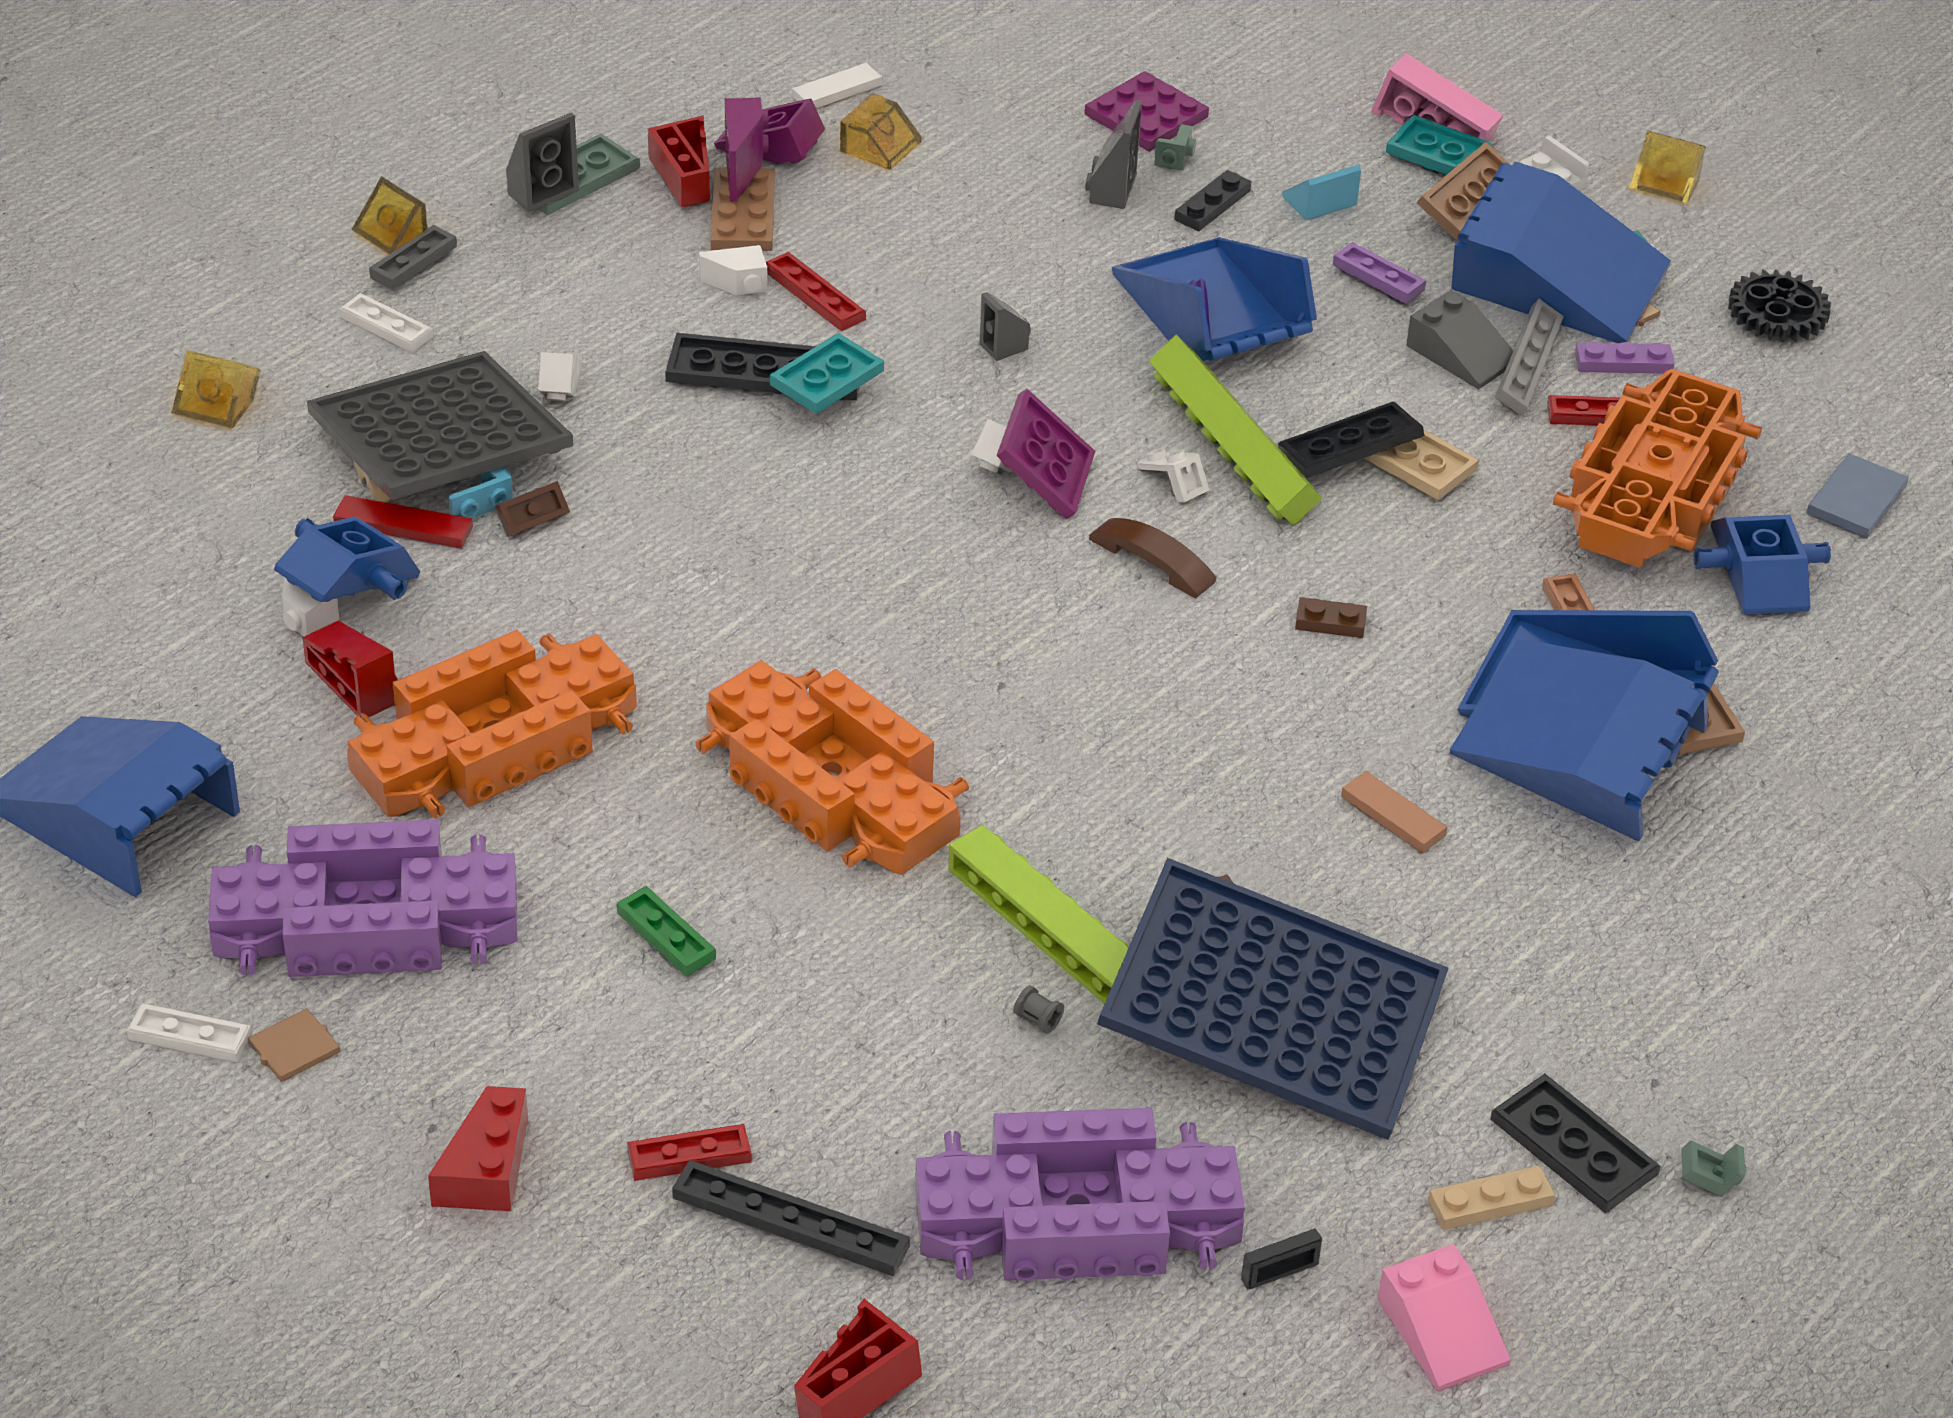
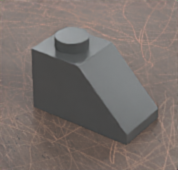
[979,292,1031,361]

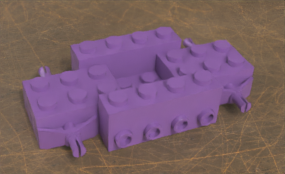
[208,819,518,977]
[915,1108,1245,1281]

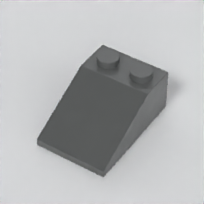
[1085,99,1142,209]
[506,112,579,212]
[1406,290,1514,389]

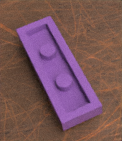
[1333,242,1426,304]
[1575,342,1675,374]

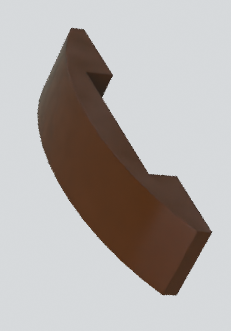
[1089,518,1216,599]

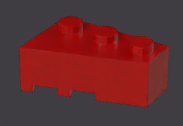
[648,115,710,207]

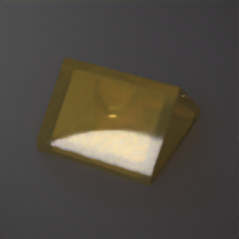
[1629,131,1706,204]
[351,176,428,254]

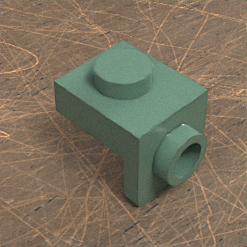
[1154,124,1196,171]
[1681,1140,1746,1197]

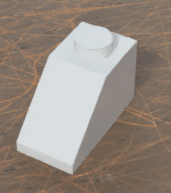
[699,245,767,296]
[538,352,582,401]
[971,419,1012,474]
[282,577,340,636]

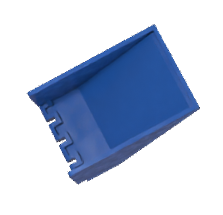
[1451,161,1671,343]
[1111,237,1317,361]
[1457,610,1719,768]
[1450,639,1708,841]
[0,716,240,897]

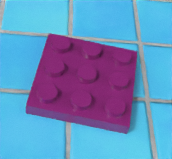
[1085,71,1209,152]
[996,388,1096,519]

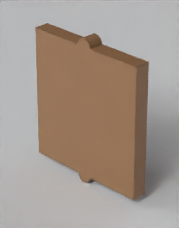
[248,1008,340,1082]

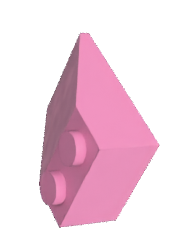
[1377,1244,1511,1391]

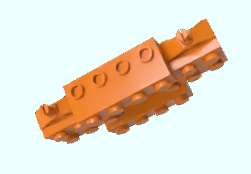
[1553,369,1763,568]
[347,630,637,818]
[695,660,969,875]

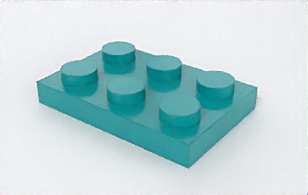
[1385,115,1493,175]
[770,333,884,414]

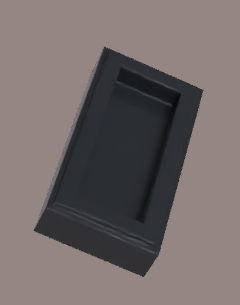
[1241,1228,1322,1290]

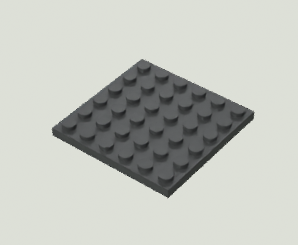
[307,351,573,500]

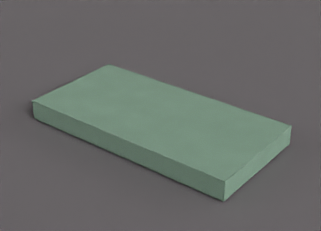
[537,134,640,215]

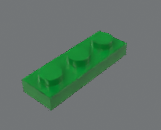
[617,886,716,977]

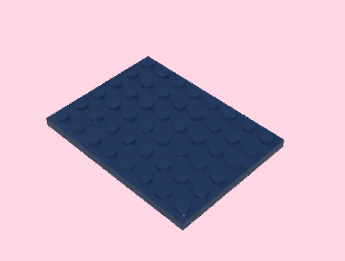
[1097,857,1449,1140]

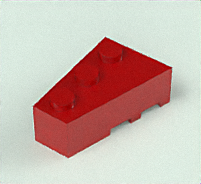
[302,620,398,718]
[428,1086,528,1212]
[794,1298,922,1418]

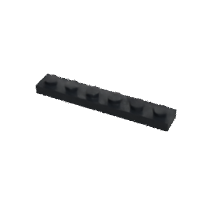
[672,1160,910,1276]

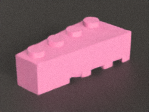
[1371,53,1503,142]

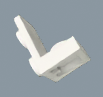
[1137,448,1209,503]

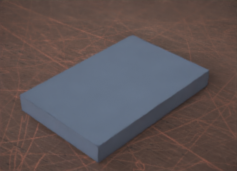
[1807,453,1909,538]

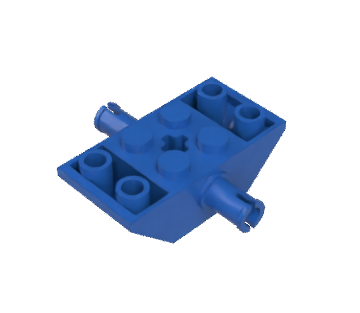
[1693,514,1831,615]
[274,516,420,602]

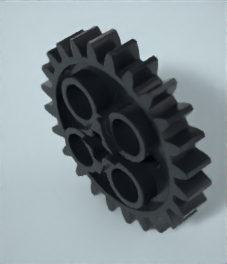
[1728,269,1831,342]

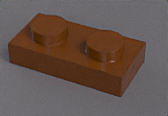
[495,481,570,537]
[1295,597,1367,638]

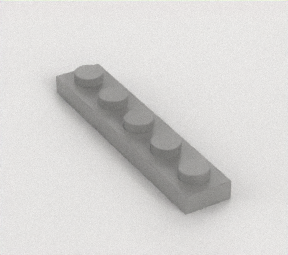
[1495,299,1564,415]

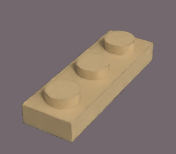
[1428,1165,1555,1230]

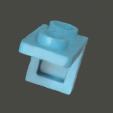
[449,466,513,518]

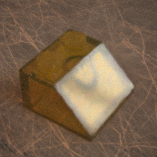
[840,93,922,170]
[171,350,261,428]

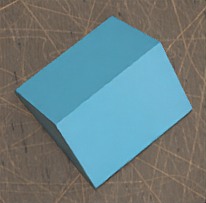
[1282,165,1361,220]

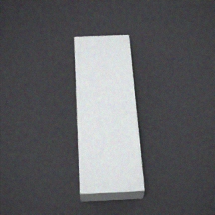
[792,63,882,108]
[339,293,433,353]
[127,1003,252,1063]

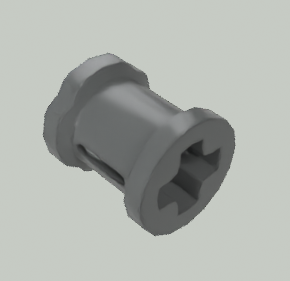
[1013,985,1064,1033]

